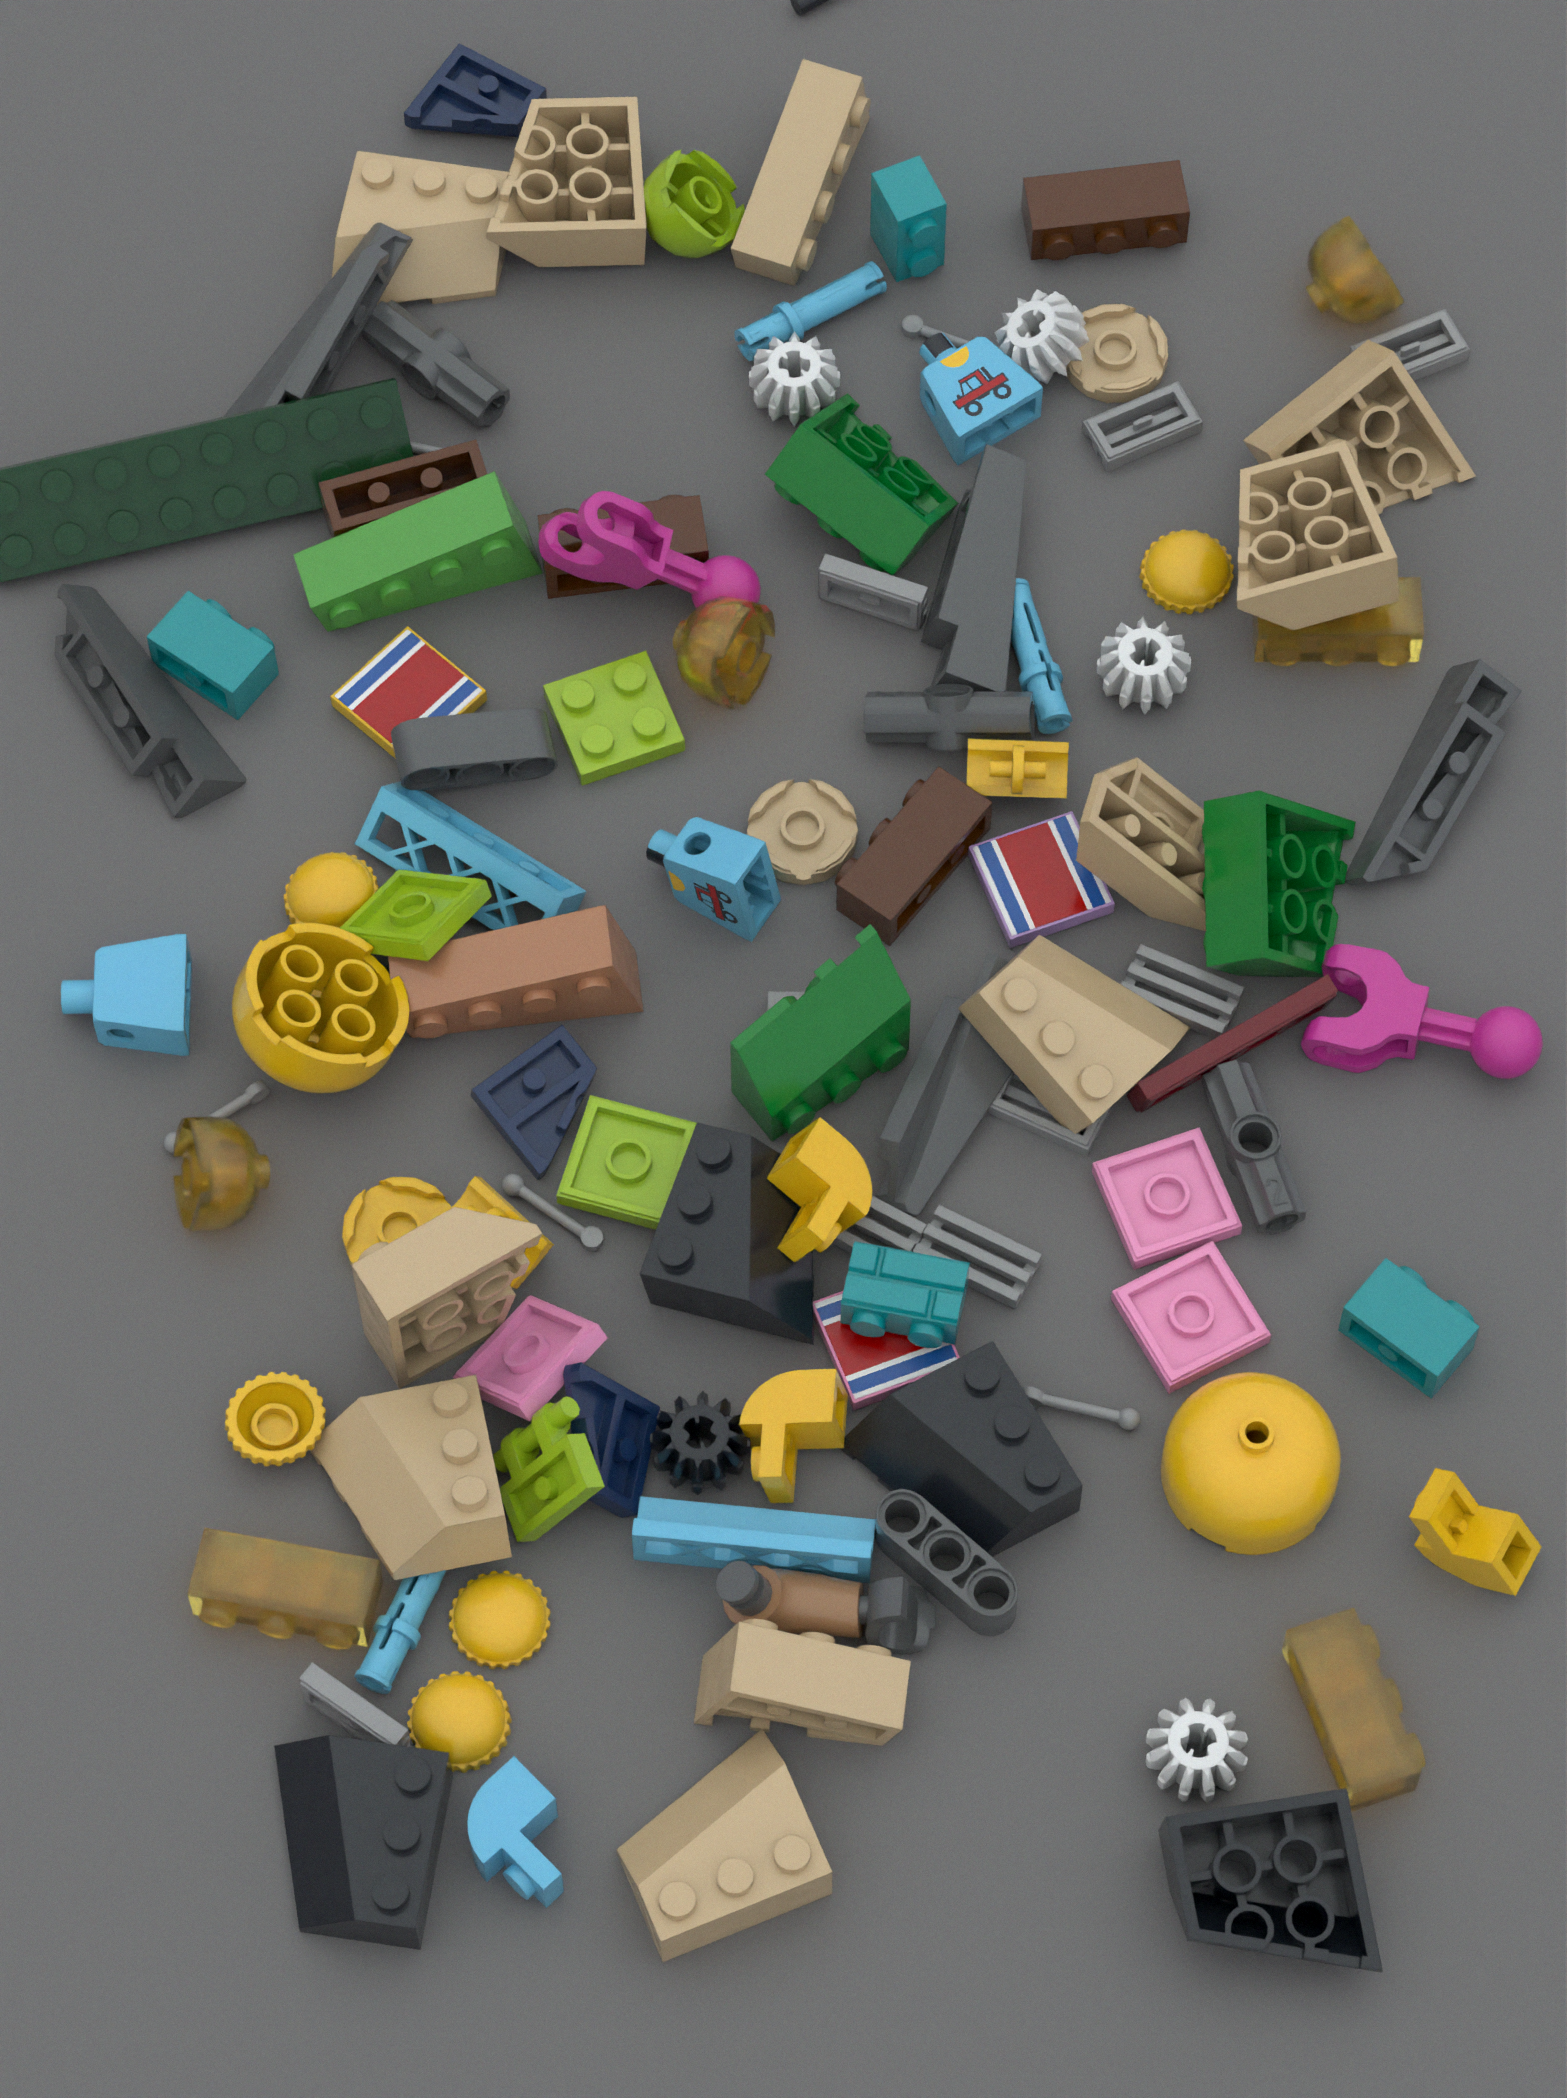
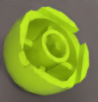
[643,149,745,258]

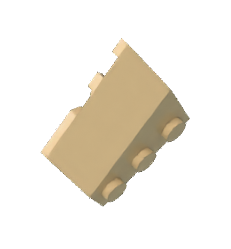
[486,97,646,267]
[332,151,509,305]
[1243,340,1476,515]
[1237,441,1399,630]
[958,935,1191,1134]
[351,1207,542,1389]
[310,1375,512,1580]
[617,1729,832,1963]

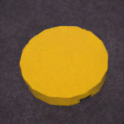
[342,1177,451,1264]

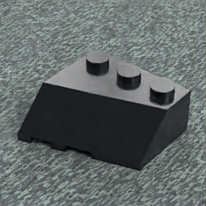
[639,1122,814,1345]
[839,1341,1083,1557]
[274,1735,453,1950]
[1158,1788,1383,1973]

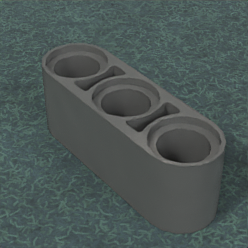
[391,708,558,790]
[875,1489,1019,1636]

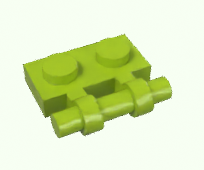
[493,1397,605,1542]

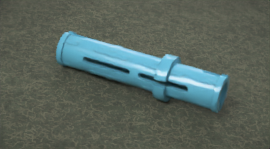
[734,261,887,361]
[1011,578,1073,734]
[354,1570,447,1694]

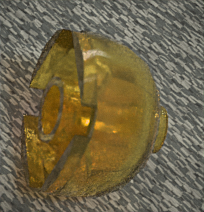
[1305,215,1404,324]
[673,596,775,709]
[173,1116,270,1231]

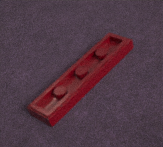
[1127,974,1338,1113]

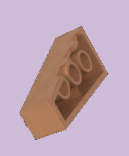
[388,905,644,1039]

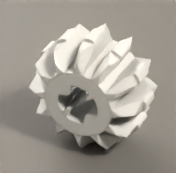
[994,289,1089,384]
[749,331,840,427]
[1097,617,1191,714]
[1146,1697,1248,1803]

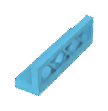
[355,781,587,930]
[632,1496,876,1583]

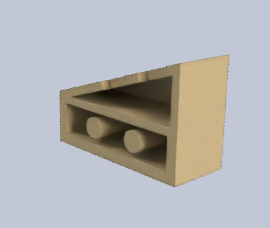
[694,1619,911,1746]

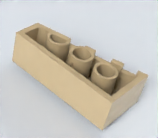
[731,59,871,286]

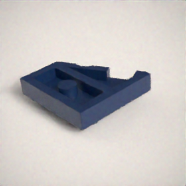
[404,43,547,137]
[471,1025,597,1180]
[563,1362,660,1518]

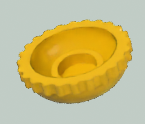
[1139,529,1234,614]
[284,852,378,928]
[225,1372,326,1466]
[448,1571,551,1669]
[407,1671,512,1773]

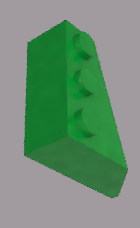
[764,393,959,576]
[1201,790,1356,977]
[730,924,911,1142]

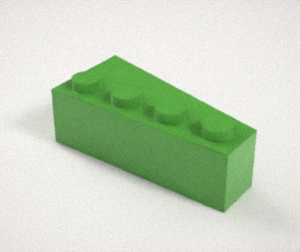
[293,471,543,632]

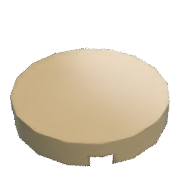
[1066,304,1168,403]
[747,779,858,885]

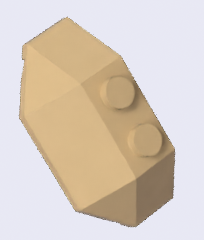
[1076,757,1206,931]

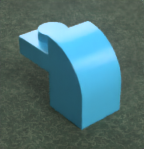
[467,1756,564,1908]

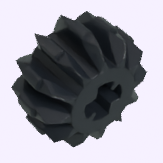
[650,1391,751,1496]

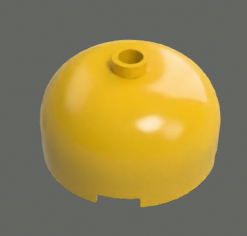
[232,923,409,1093]
[1161,1372,1341,1555]

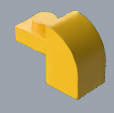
[766,1117,872,1262]
[739,1369,848,1503]
[1409,1468,1542,1596]

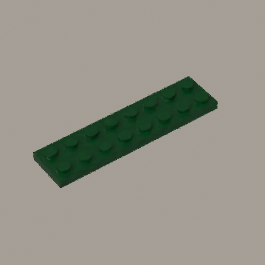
[0,378,413,582]

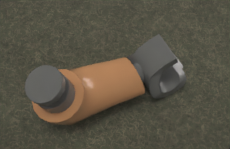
[715,1561,936,1654]

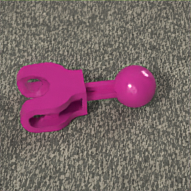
[538,491,761,625]
[1301,944,1543,1079]

